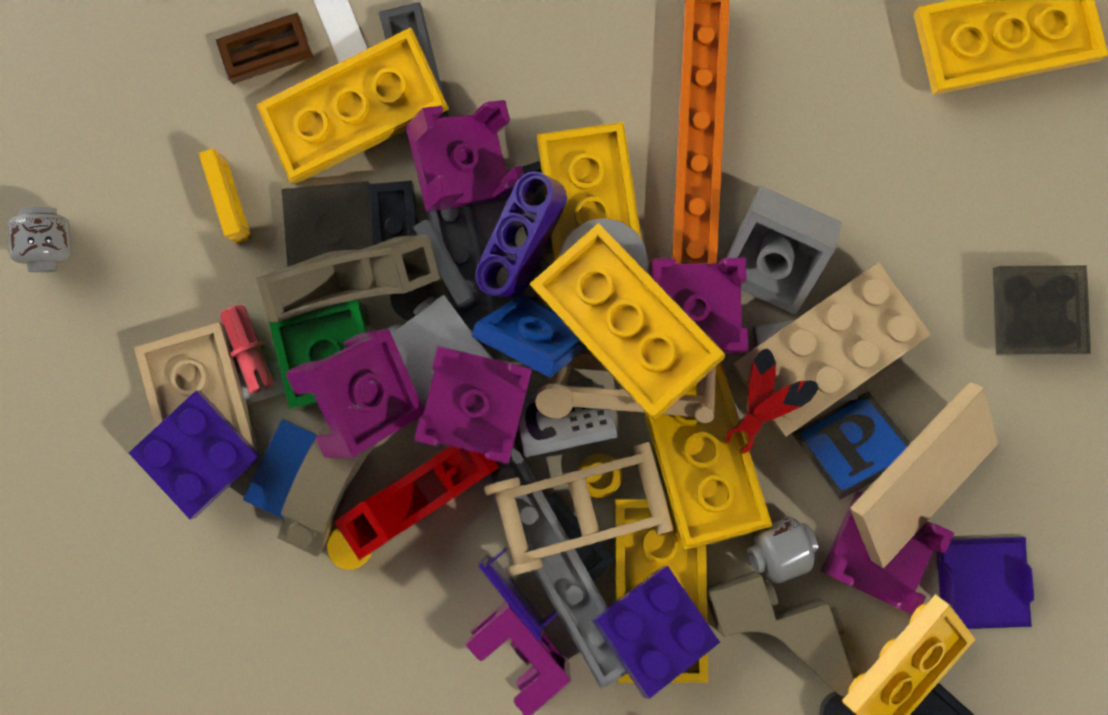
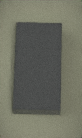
[413,219,476,311]

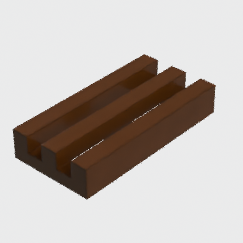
[215,12,314,84]

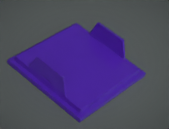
[936,537,1034,629]
[478,547,557,641]

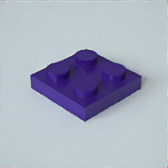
[129,390,261,520]
[591,566,720,699]

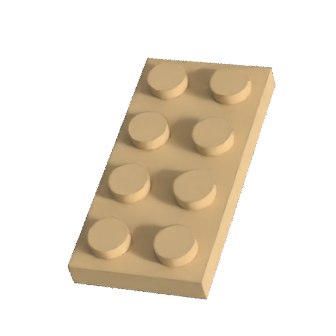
[731,262,931,437]

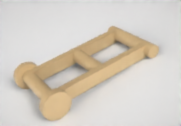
[535,350,716,423]
[484,442,674,577]

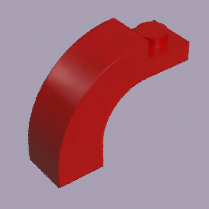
[334,445,499,561]

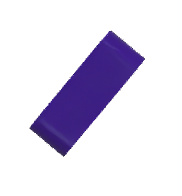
[475,171,567,298]

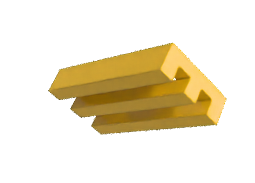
[198,148,252,244]

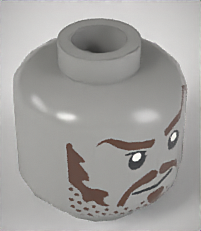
[7,207,72,273]
[747,517,819,583]

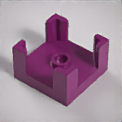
[406,100,524,212]
[649,258,748,355]
[285,329,424,458]
[414,346,532,464]
[820,491,954,615]
[465,601,571,715]

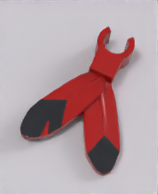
[724,349,818,454]

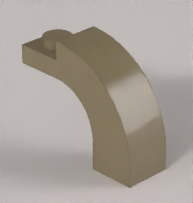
[277,422,376,557]

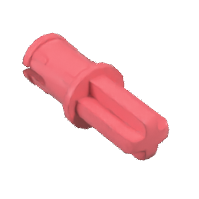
[220,305,276,394]

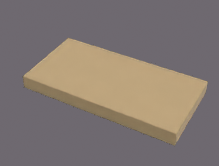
[850,382,998,569]

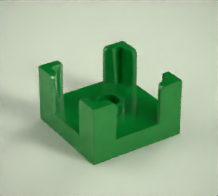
[268,299,370,411]

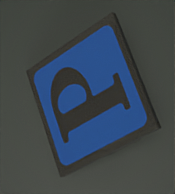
[792,391,911,500]

